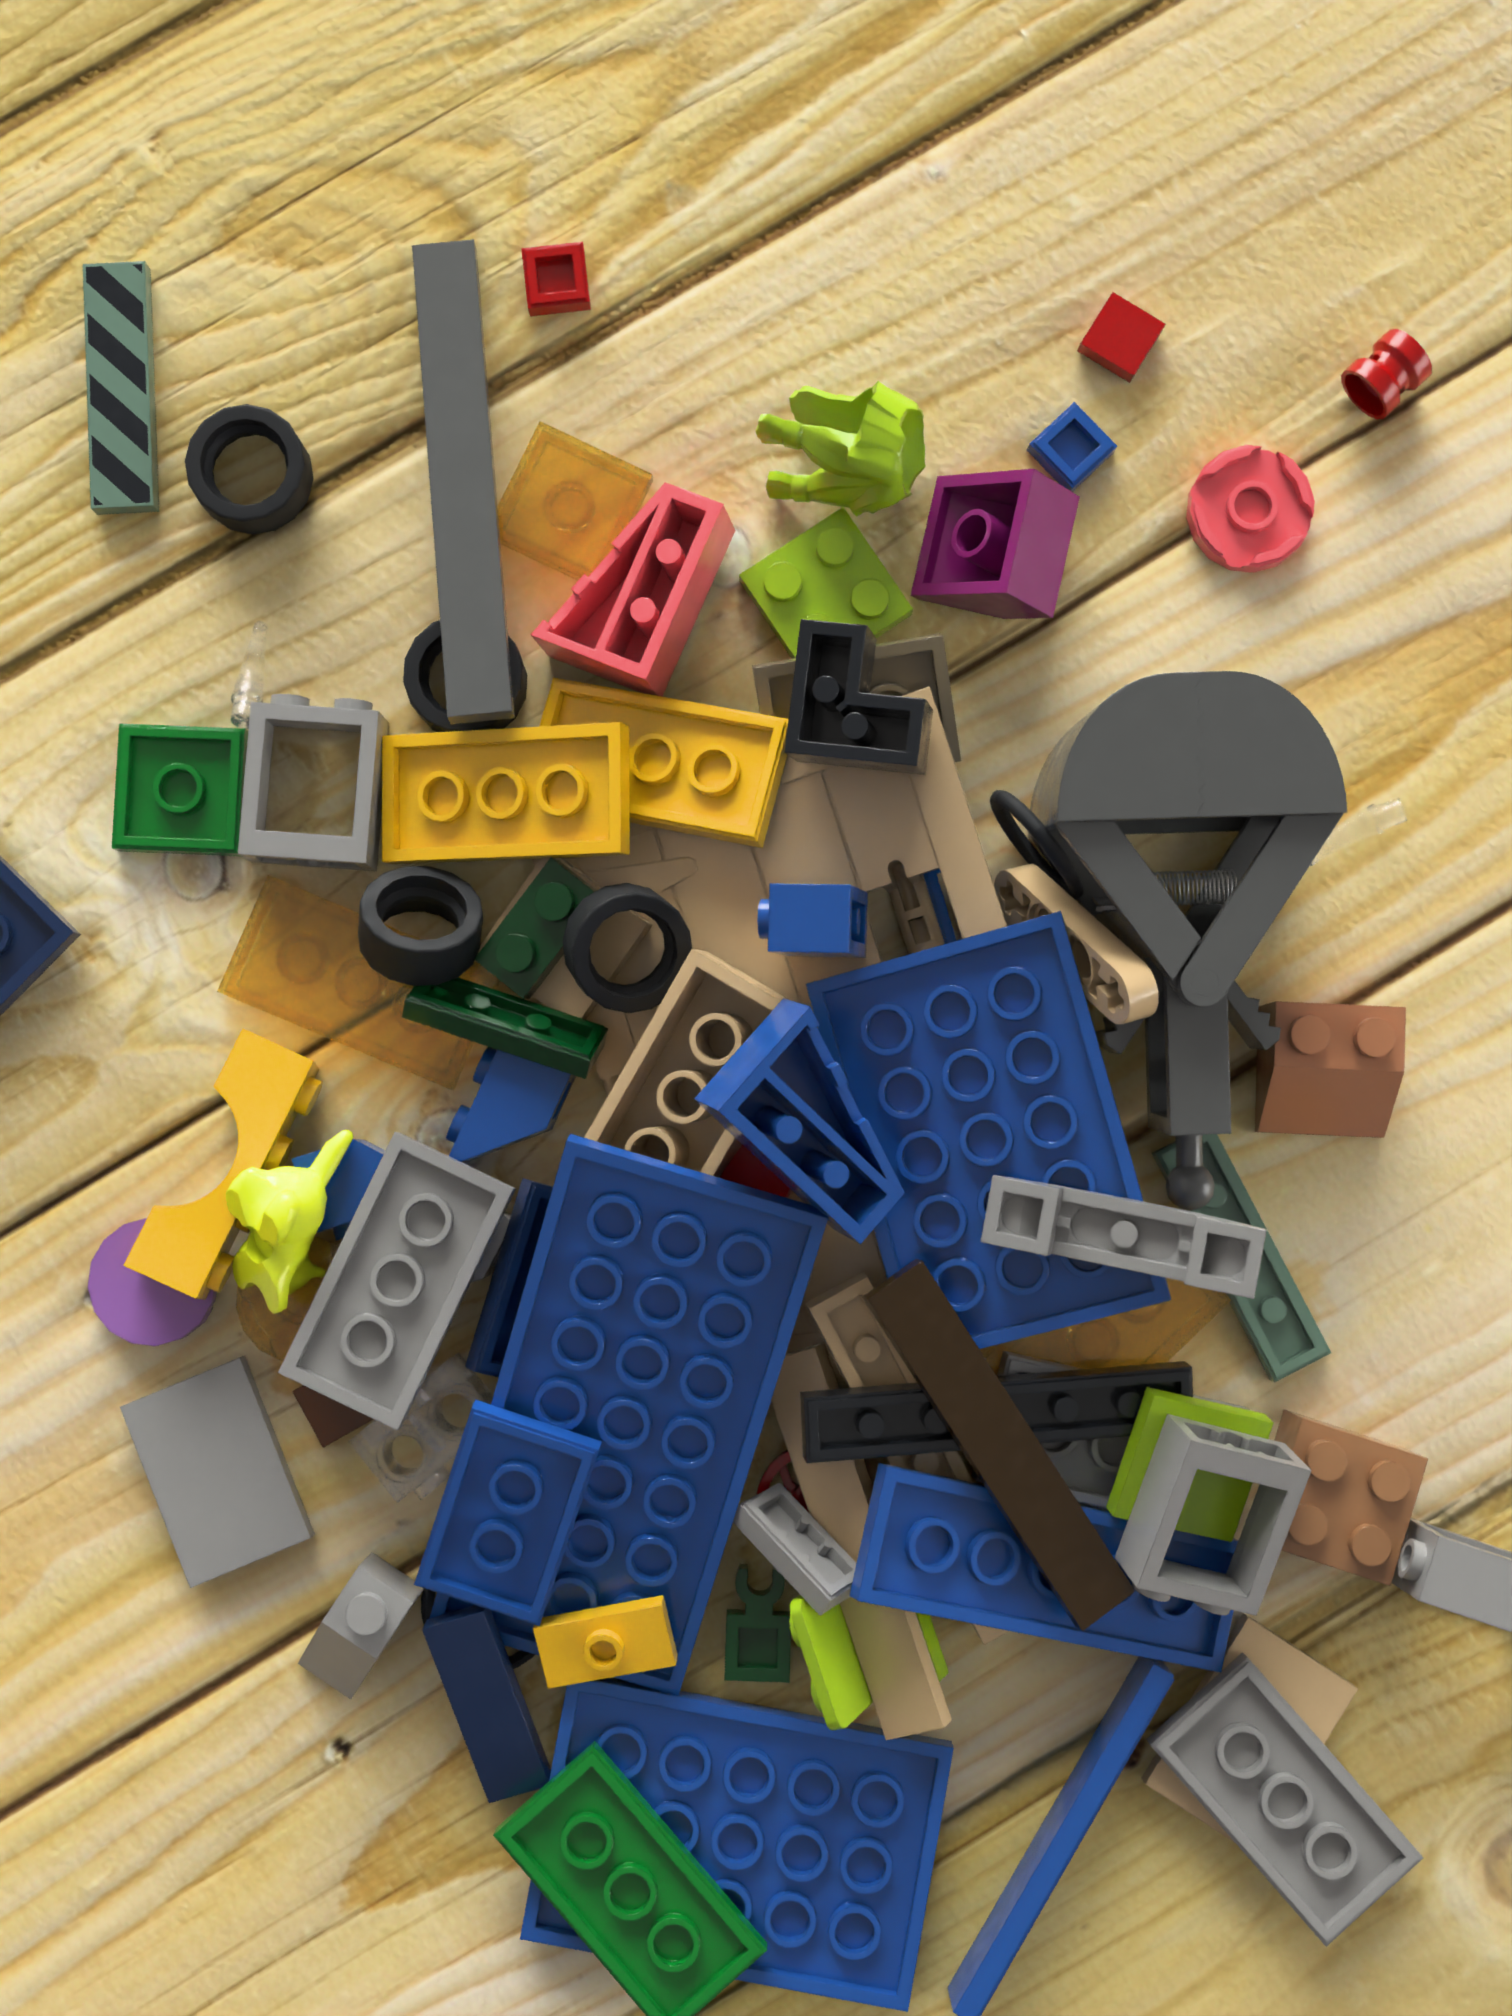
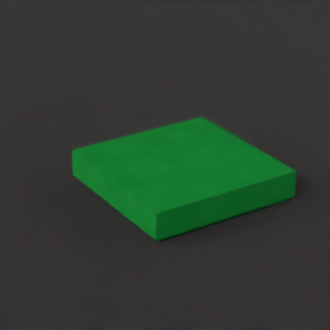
[112,723,248,856]

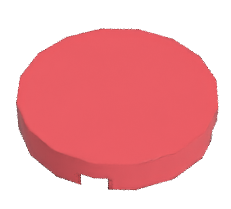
[1186,445,1315,573]

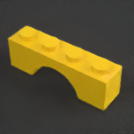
[123,1028,323,1300]

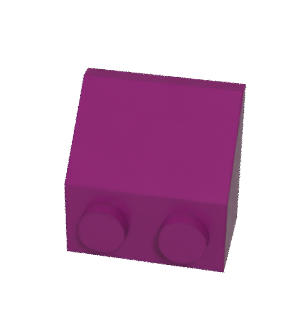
[910,469,1080,619]

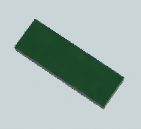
[402,977,608,1079]

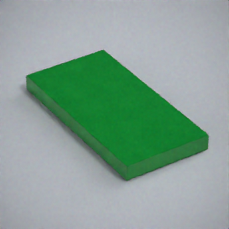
[493,1741,767,2016]

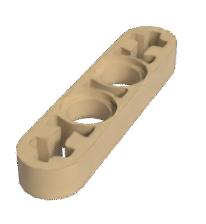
[994,863,1159,1025]

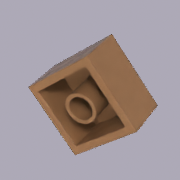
[1274,1409,1428,1586]

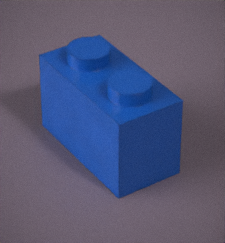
[757,883,868,958]

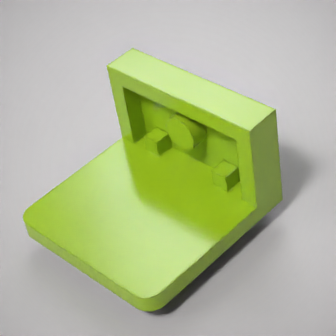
[789,1595,949,1731]

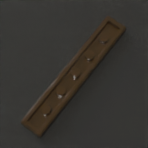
[862,1259,1135,1631]

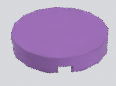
[88,1218,217,1346]

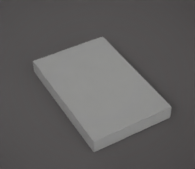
[120,1356,315,1588]

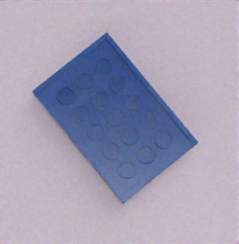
[806,911,1171,1349]
[520,1678,954,2012]

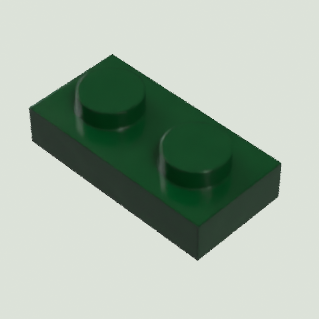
[474,857,597,999]

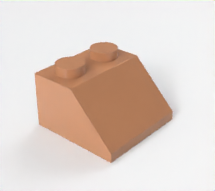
[1255,1001,1406,1138]

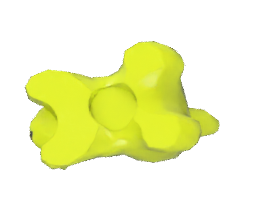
[226,1130,353,1314]

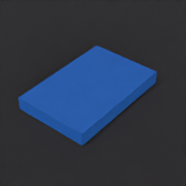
[414,1399,602,1626]

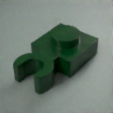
[724,1564,791,1683]

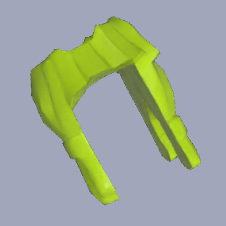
[756,381,926,517]

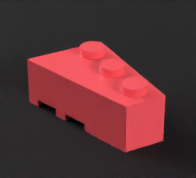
[531,482,736,697]

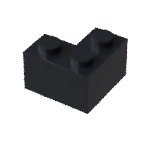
[785,619,933,775]

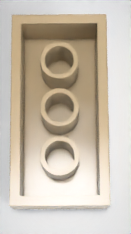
[584,949,789,1178]

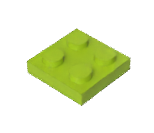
[739,507,913,659]

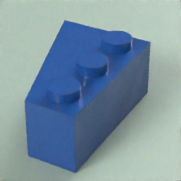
[694,998,905,1245]

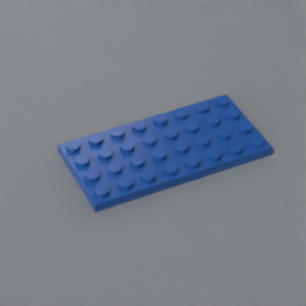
[430,1134,828,1695]

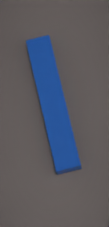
[947,1656,1175,2016]

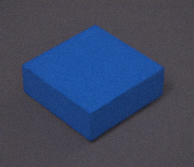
[1027,402,1117,492]

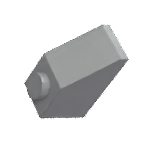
[298,1552,424,1699]

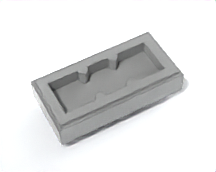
[733,1483,856,1616]

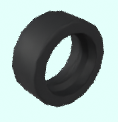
[185,404,314,535]
[403,620,527,732]
[358,866,483,986]
[562,883,692,1013]

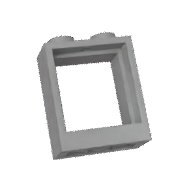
[238,694,389,871]
[1115,1414,1312,1616]
[1391,1518,1512,1632]

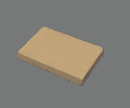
[1141,1613,1358,1843]

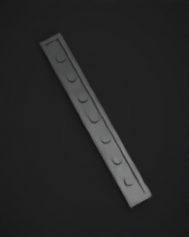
[412,239,515,724]

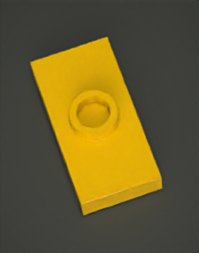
[533,1595,678,1689]

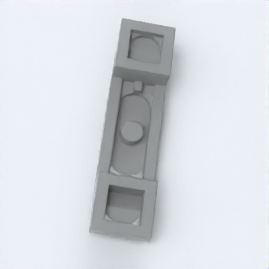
[981,1175,1267,1299]

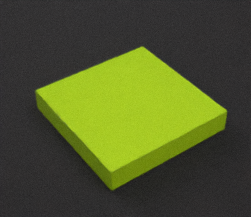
[1106,1387,1274,1542]

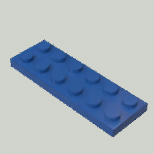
[849,1463,1239,1672]

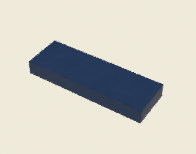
[422,1605,551,1803]

